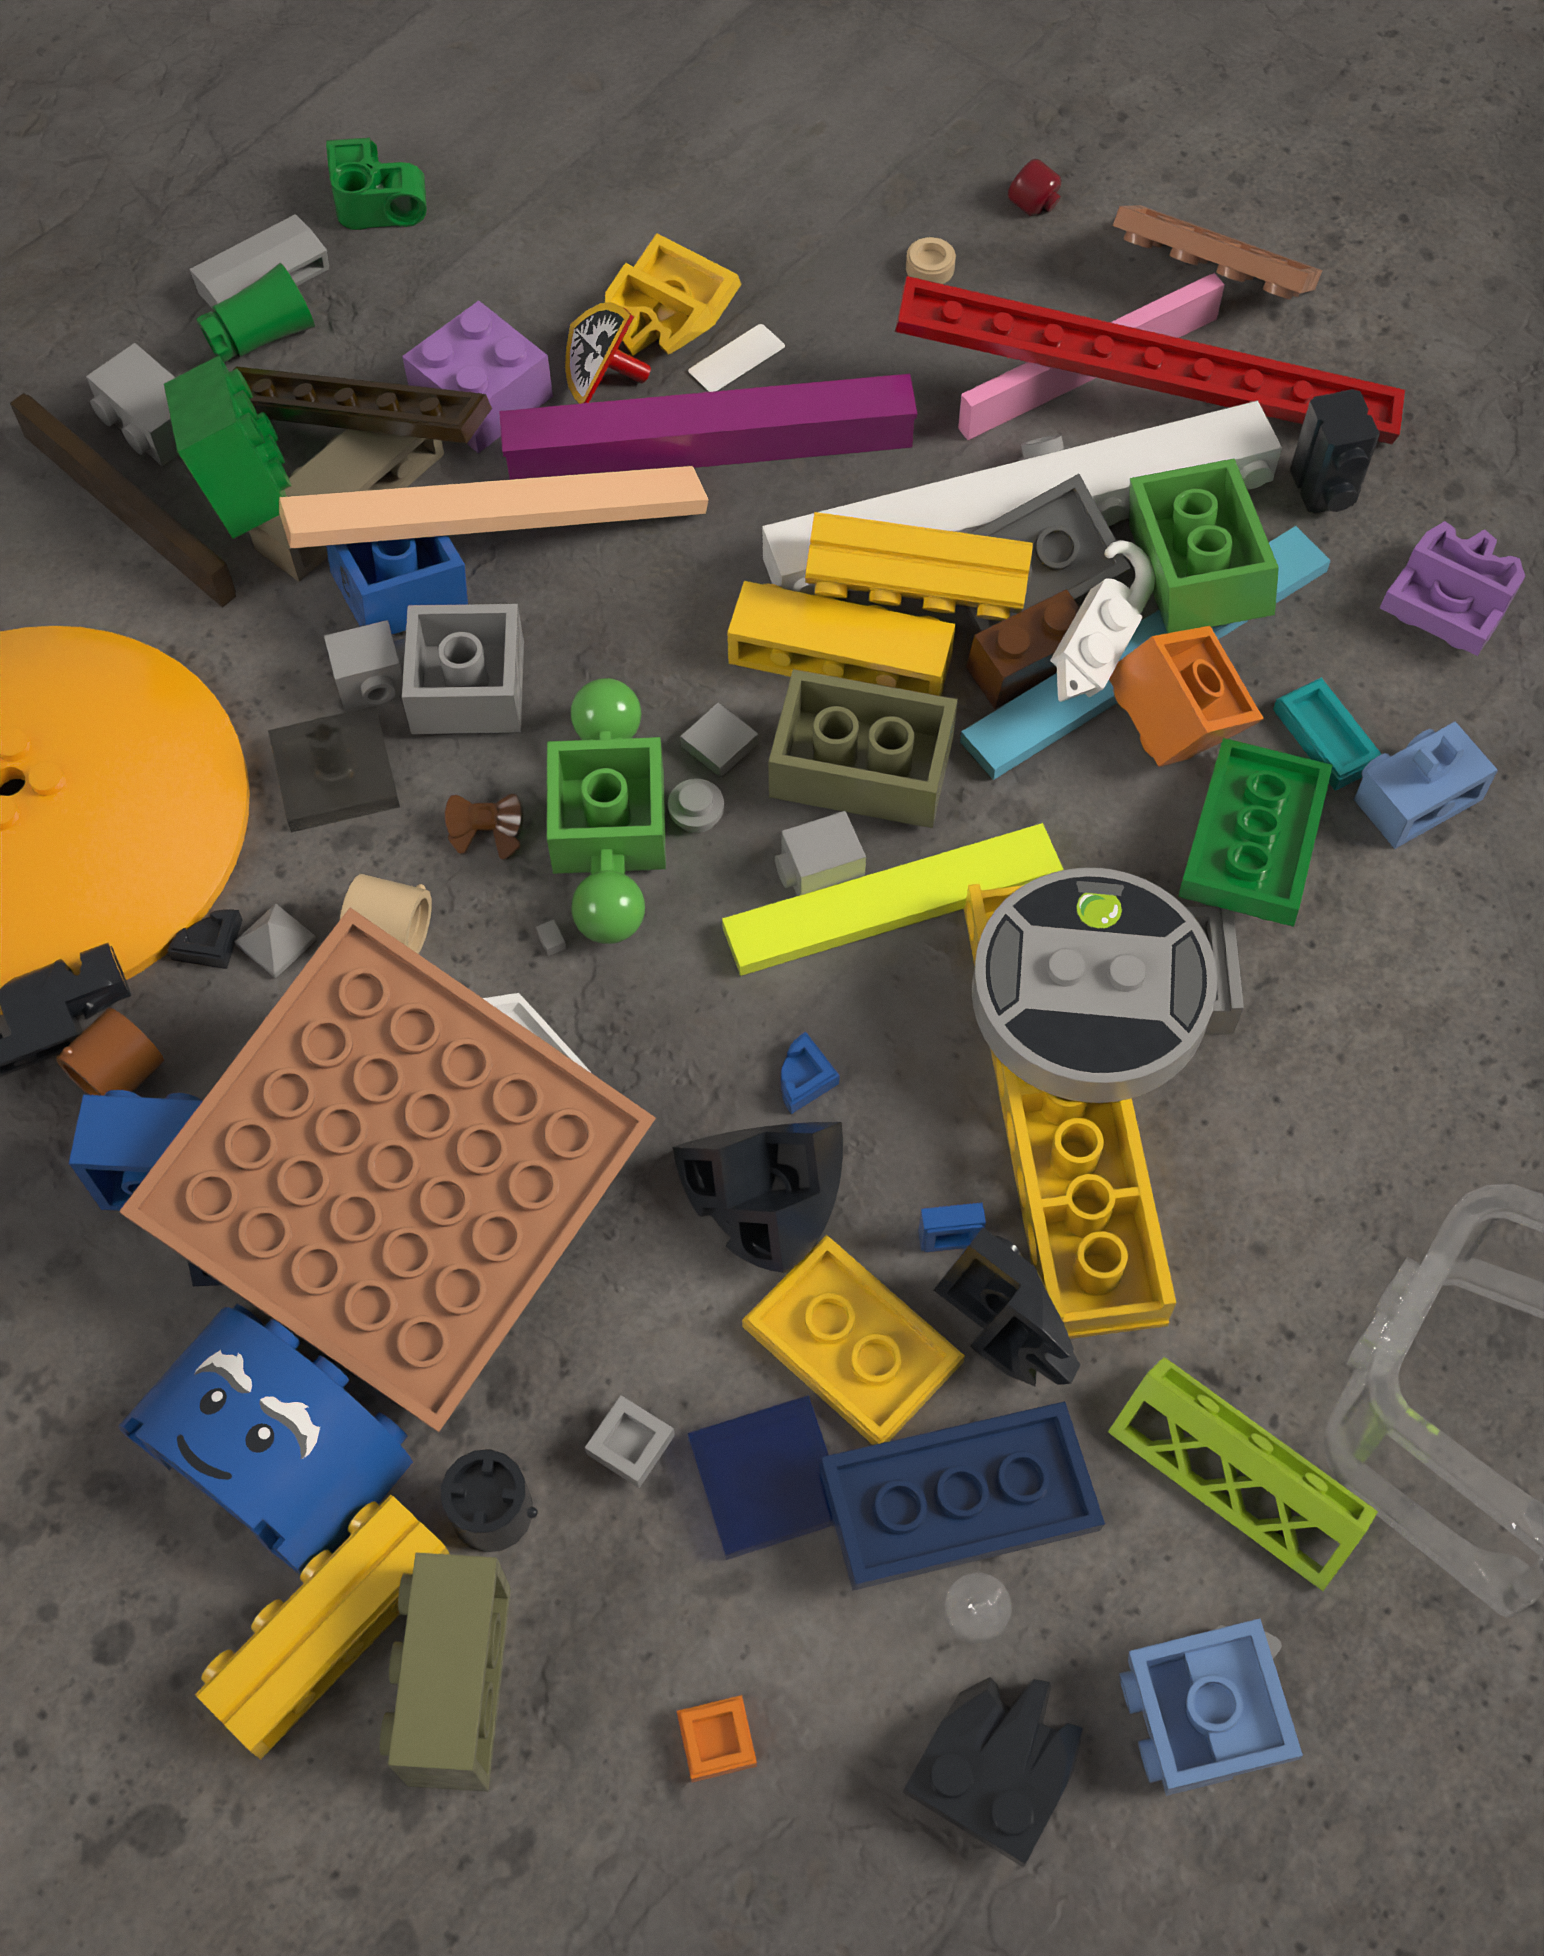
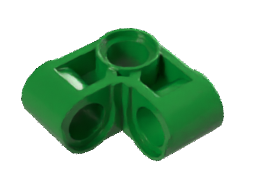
[326,137,427,230]

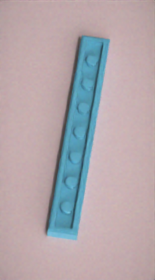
[960,526,1331,780]

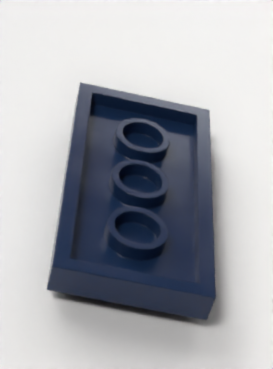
[818,1401,1105,1591]

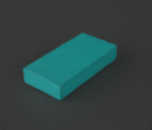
[1273,677,1382,791]

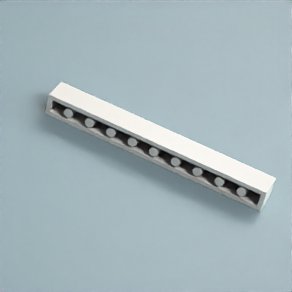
[762,401,1282,595]

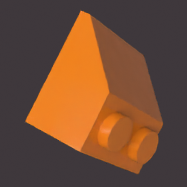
[1109,626,1264,767]

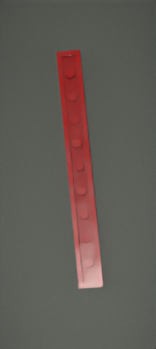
[895,276,1405,444]

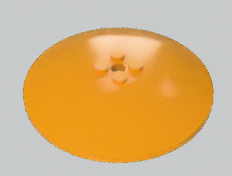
[0,626,250,1015]

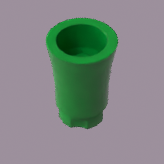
[196,263,315,362]

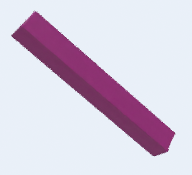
[499,374,917,480]

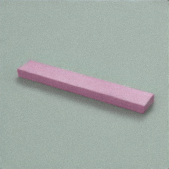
[958,273,1225,440]

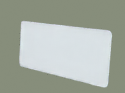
[688,324,785,392]

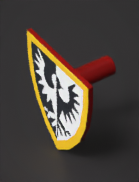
[565,302,651,404]

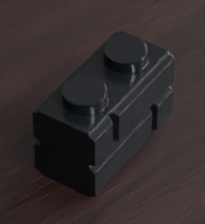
[1290,389,1380,514]

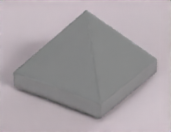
[234,904,317,978]

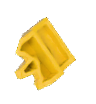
[605,233,741,356]

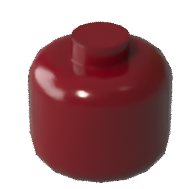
[1008,159,1062,216]

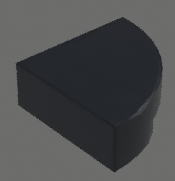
[168,909,243,969]

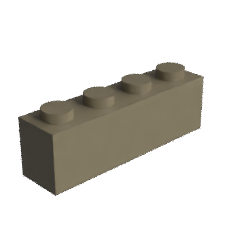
[249,429,444,582]

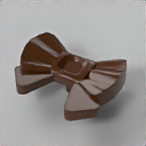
[445,794,524,860]

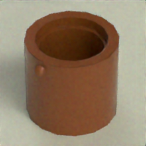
[56,1008,164,1096]

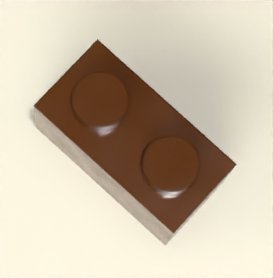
[966,589,1080,709]

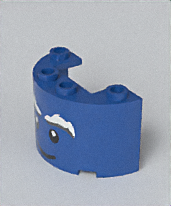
[118,1303,413,1575]

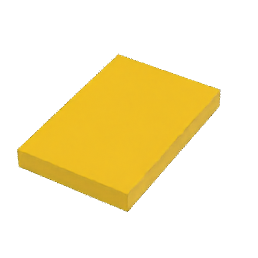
[742,1235,965,1445]

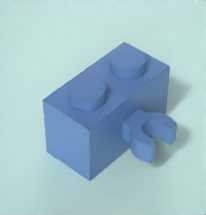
[1354,721,1498,849]

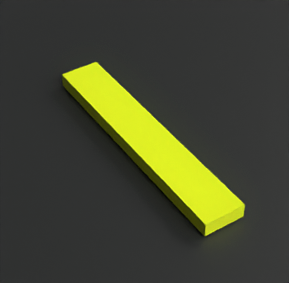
[722,823,1064,976]

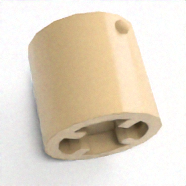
[340,874,432,954]

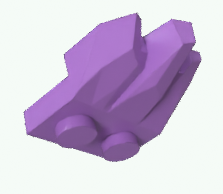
[1380,521,1526,656]

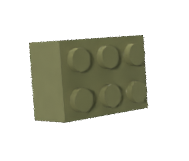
[768,669,958,828]
[380,1553,511,1792]

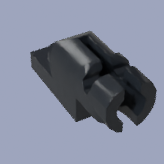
[0,942,131,1077]

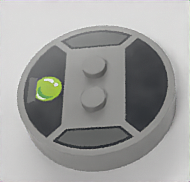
[972,868,1217,1103]

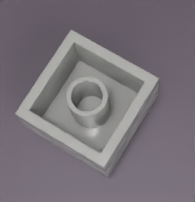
[402,604,524,734]

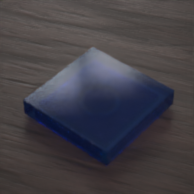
[688,1395,834,1560]

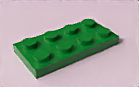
[1178,738,1333,927]

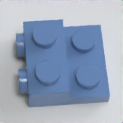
[1119,1619,1303,1796]

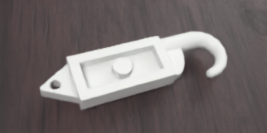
[1050,540,1155,702]

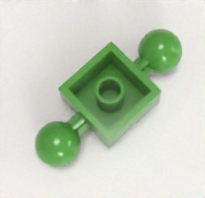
[547,678,666,944]

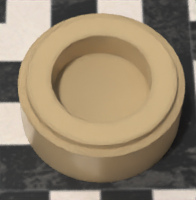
[906,237,956,284]

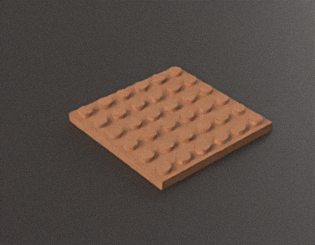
[119,907,656,1433]

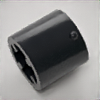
[441,1449,538,1552]

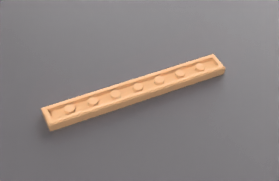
[279,466,709,548]

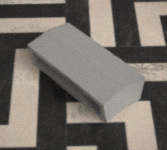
[189,214,329,309]

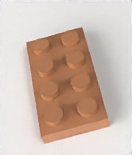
[1113,205,1323,299]

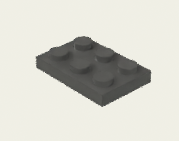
[964,473,1131,633]

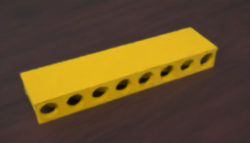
[964,884,1176,1339]

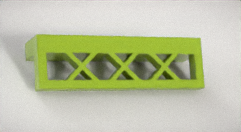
[1108,1357,1378,1591]

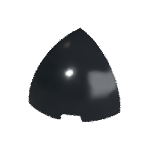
[672,1122,843,1273]

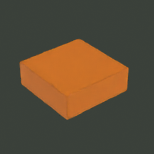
[677,1695,757,1783]

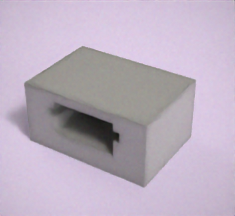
[535,919,566,956]

